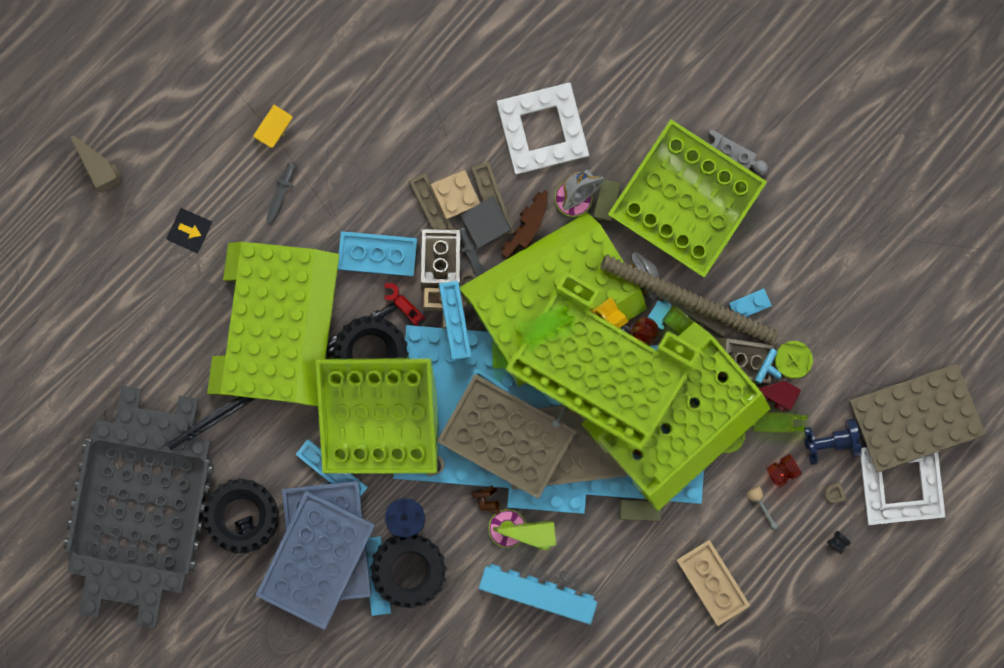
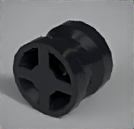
[234,516,256,535]
[827,531,851,555]

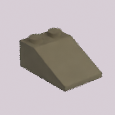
[70,135,123,193]
[421,229,460,291]
[716,338,775,384]

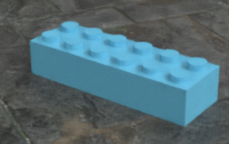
[479,564,597,624]

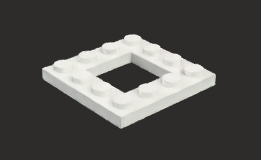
[497,83,589,175]
[860,448,945,525]

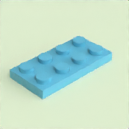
[338,231,417,277]

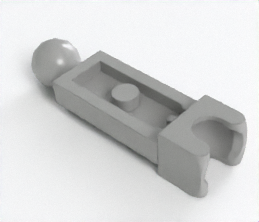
[708,130,768,175]

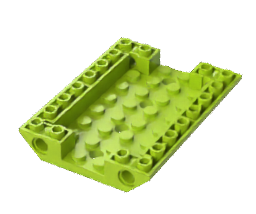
[581,322,770,512]

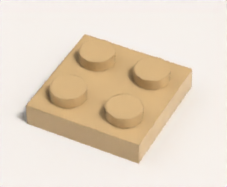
[430,170,480,220]

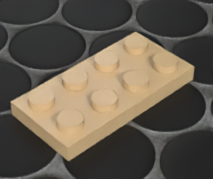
[677,540,750,626]

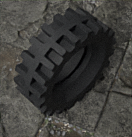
[333,316,409,359]
[203,478,279,554]
[370,534,447,608]

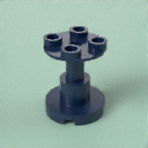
[804,419,862,465]
[385,498,425,537]

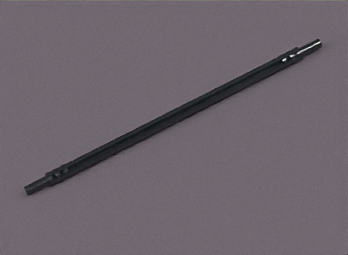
[166,301,397,450]

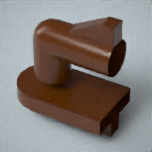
[471,485,500,514]

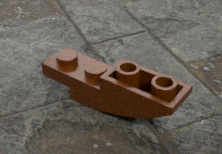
[501,190,548,259]

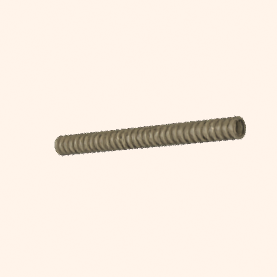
[600,254,778,345]

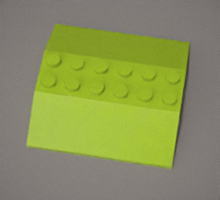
[608,119,767,278]
[315,358,439,473]

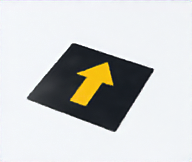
[166,208,212,253]

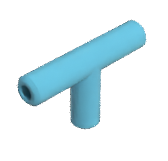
[755,349,781,384]

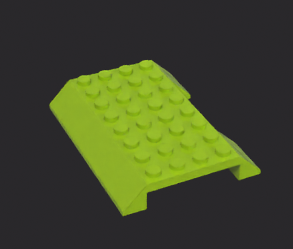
[459,212,647,387]
[207,242,340,407]
[505,271,701,451]

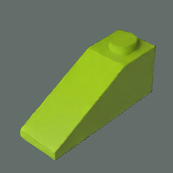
[493,521,556,550]

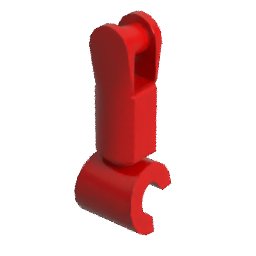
[384,283,426,326]

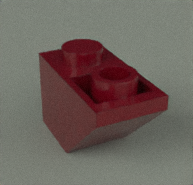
[758,381,801,412]

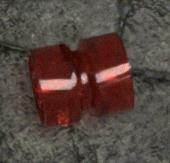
[629,317,659,346]
[766,454,802,489]

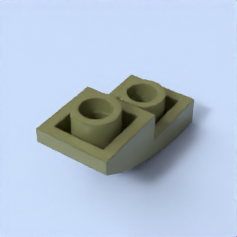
[593,179,620,223]
[619,500,661,522]

